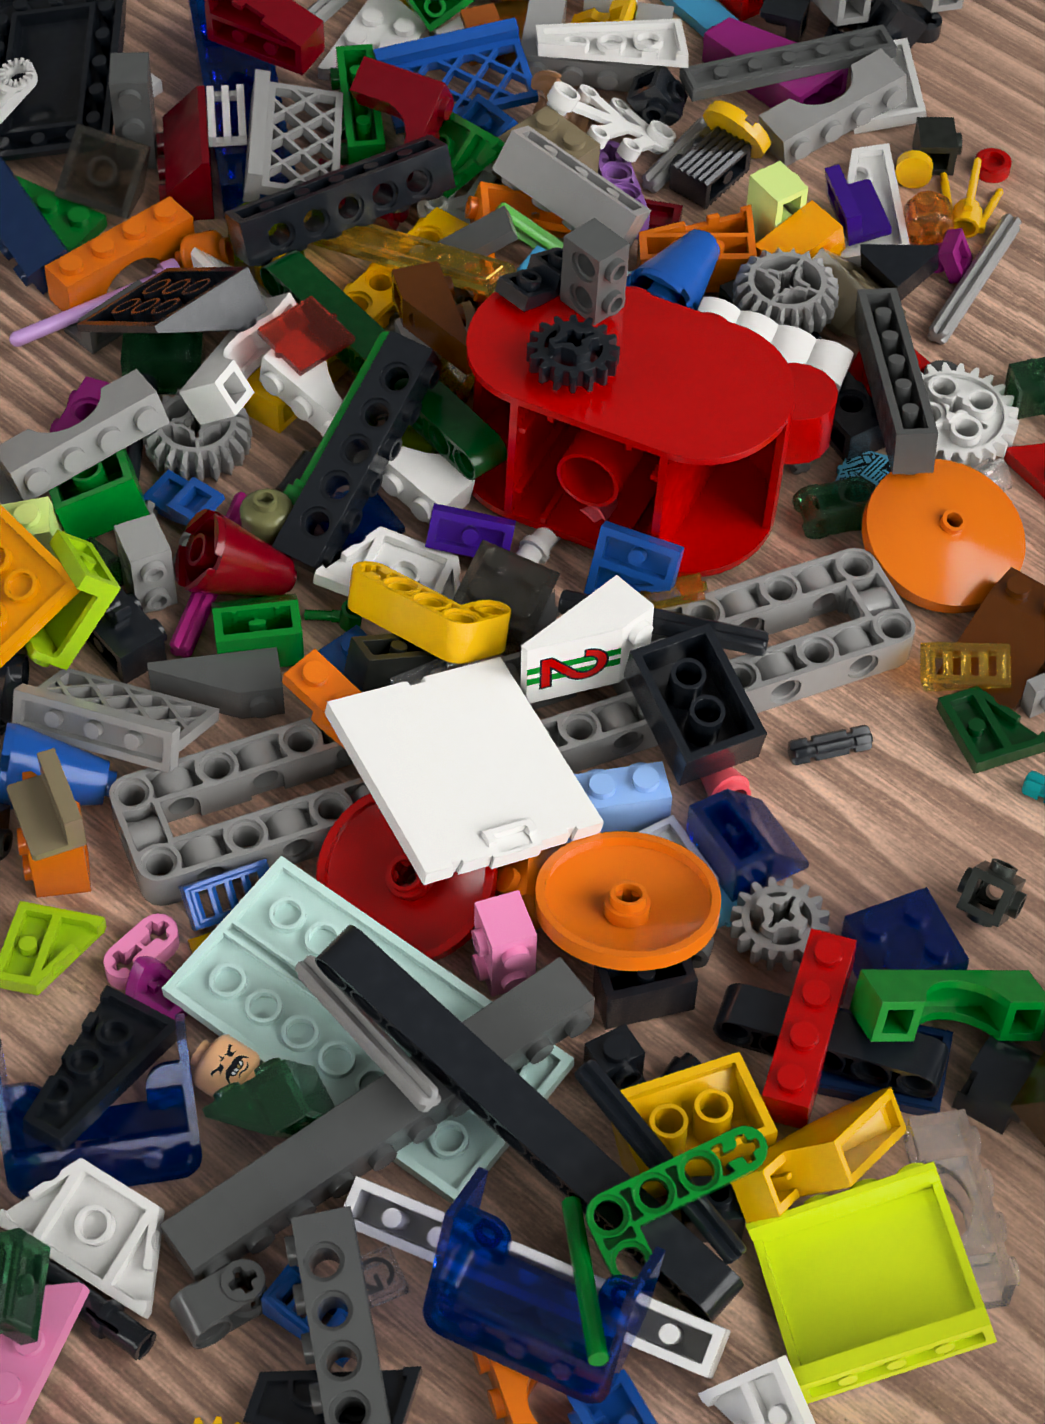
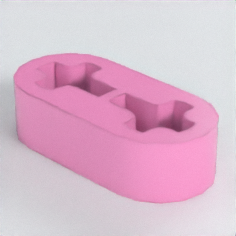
[103,913,180,990]

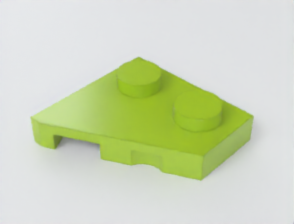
[0,901,106,996]

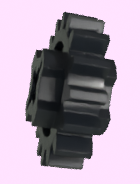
[526,315,620,393]

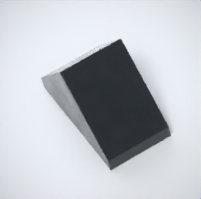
[860,244,939,301]

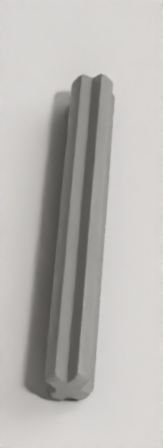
[928,213,1021,345]
[295,955,441,1112]

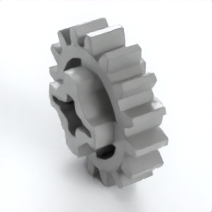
[730,877,830,972]

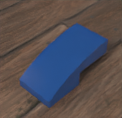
[143,469,225,526]

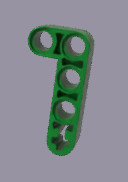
[585,1126,768,1287]

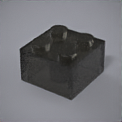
[453,540,560,656]

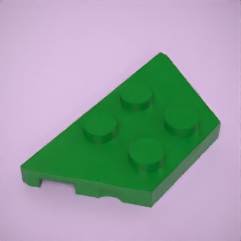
[404,112,505,199]

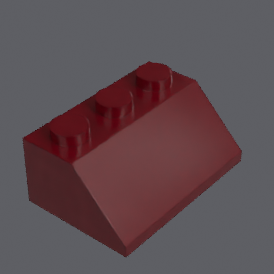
[156,85,215,221]

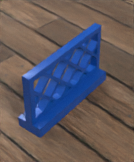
[373,17,539,135]

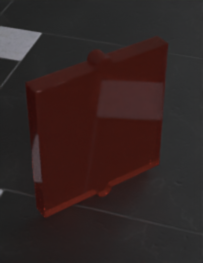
[257,296,355,376]

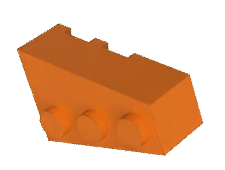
[636,204,757,292]

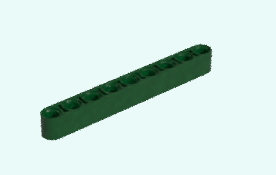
[260,250,508,481]

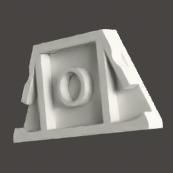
[318,0,429,80]
[313,526,465,605]
[0,1157,165,1319]

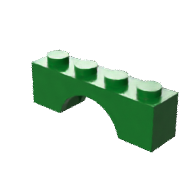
[849,969,1045,1042]

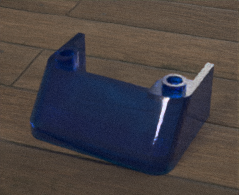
[0,1013,202,1200]
[423,1167,666,1404]

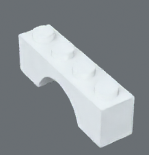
[179,292,310,425]

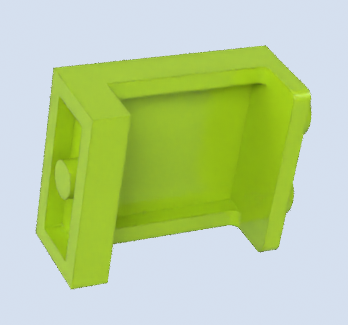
[24,529,121,670]

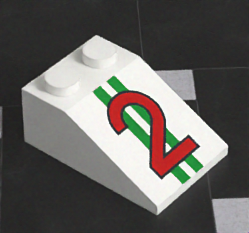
[520,575,654,704]

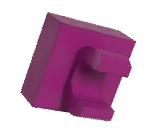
[933,228,973,284]

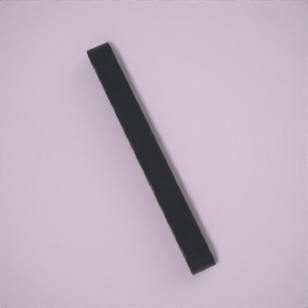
[315,924,744,1323]

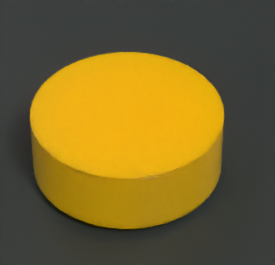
[895,150,933,189]

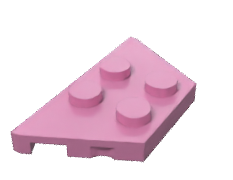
[0,1282,90,1424]

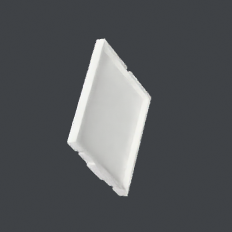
[324,657,604,885]

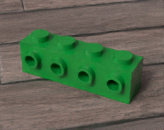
[330,44,386,165]

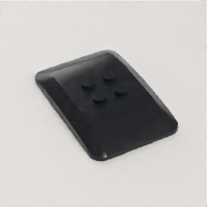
[0,0,126,161]

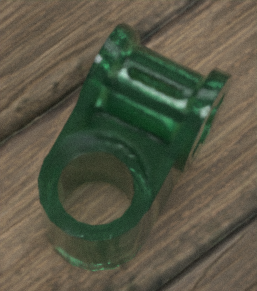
[792,476,874,539]

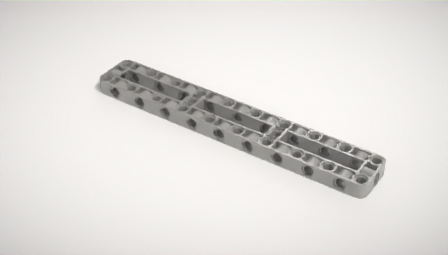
[109,548,916,906]

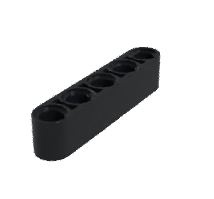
[713,983,949,1098]

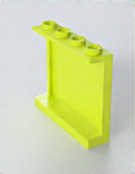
[745,1161,997,1404]

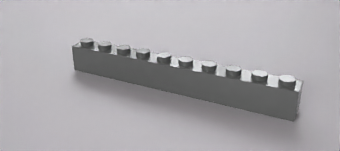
[160,957,595,1282]

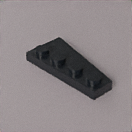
[23,985,182,1153]

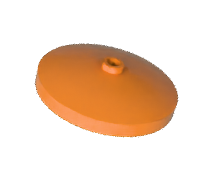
[862,459,1026,614]
[534,831,721,971]

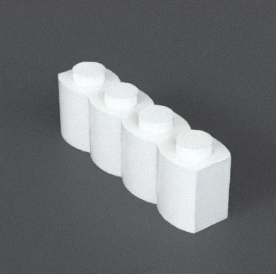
[697,296,854,394]

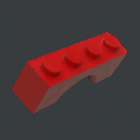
[762,928,857,1129]

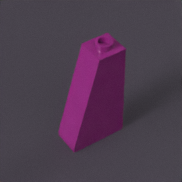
[702,17,849,108]

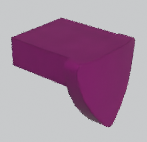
[125,956,188,1023]

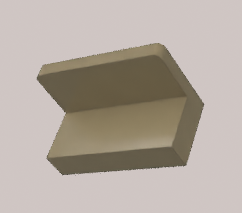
[7,748,87,861]

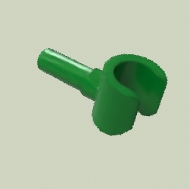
[304,600,362,632]

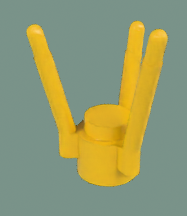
[940,158,1003,238]

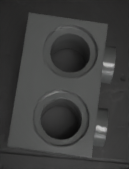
[560,218,630,325]

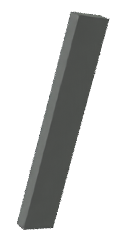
[679,24,898,102]

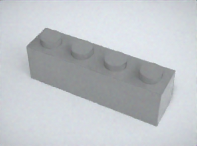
[491,126,651,249]

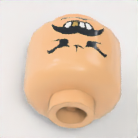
[190,1034,264,1106]

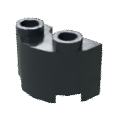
[952,1036,1041,1135]

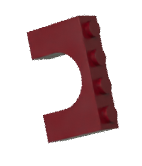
[318,56,454,233]

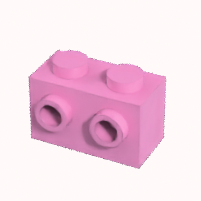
[471,890,537,997]

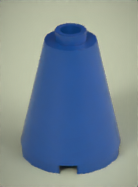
[626,230,720,310]
[0,722,117,810]

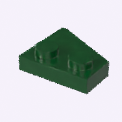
[936,686,1045,774]

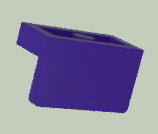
[825,164,892,246]
[425,503,516,565]

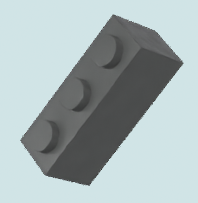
[109,52,158,170]

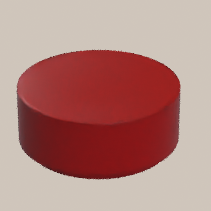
[975,148,1012,183]

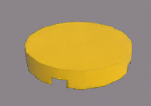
[703,100,771,159]

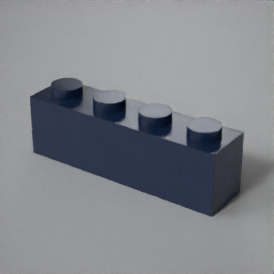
[0,157,69,295]

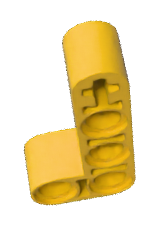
[347,561,511,664]

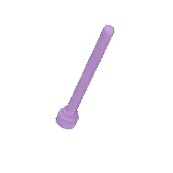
[9,258,180,347]

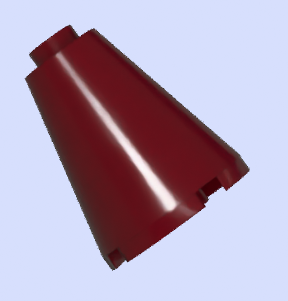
[174,509,297,597]

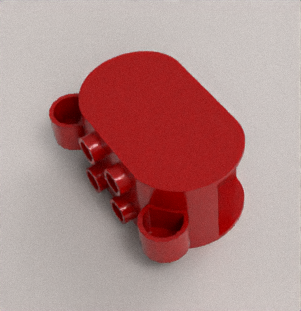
[466,286,838,578]

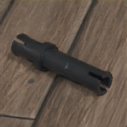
[22,1252,156,1360]

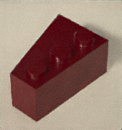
[204,0,325,76]

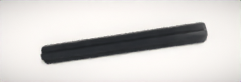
[558,589,769,656]
[574,1059,747,1265]

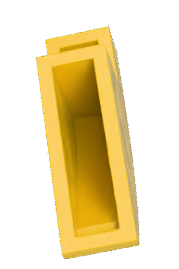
[731,1087,908,1223]

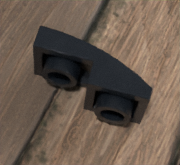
[495,247,563,312]

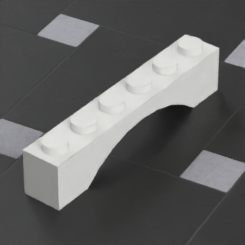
[259,330,475,525]

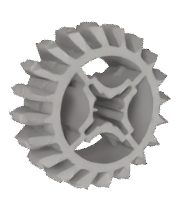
[732,247,839,334]
[142,389,253,482]

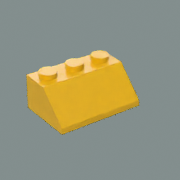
[611,1051,778,1199]

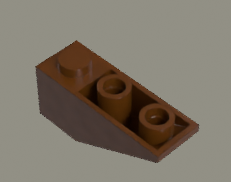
[392,261,472,375]

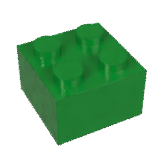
[49,448,150,541]

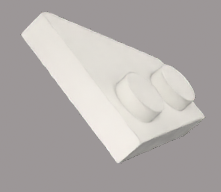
[698,1355,816,1424]

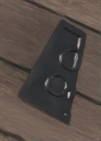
[243,1366,422,1424]

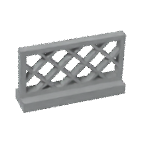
[243,69,343,203]
[12,668,220,773]

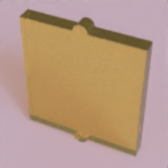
[639,573,708,609]

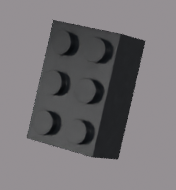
[624,623,767,786]

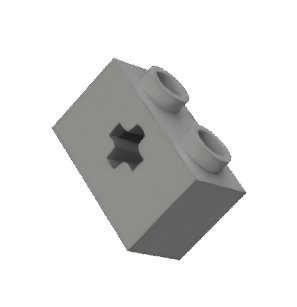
[114,513,178,613]

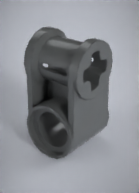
[169,1259,267,1349]

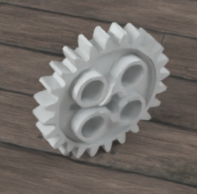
[921,362,1019,471]

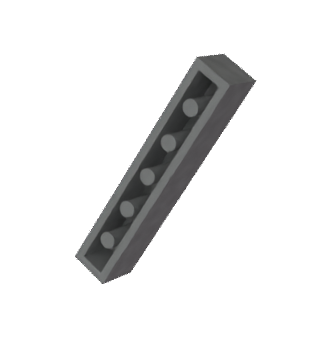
[854,288,938,475]

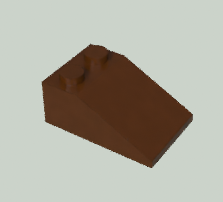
[937,567,1045,711]

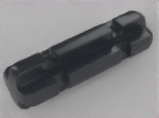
[788,725,873,765]

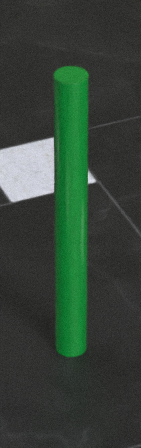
[561,1196,609,1366]

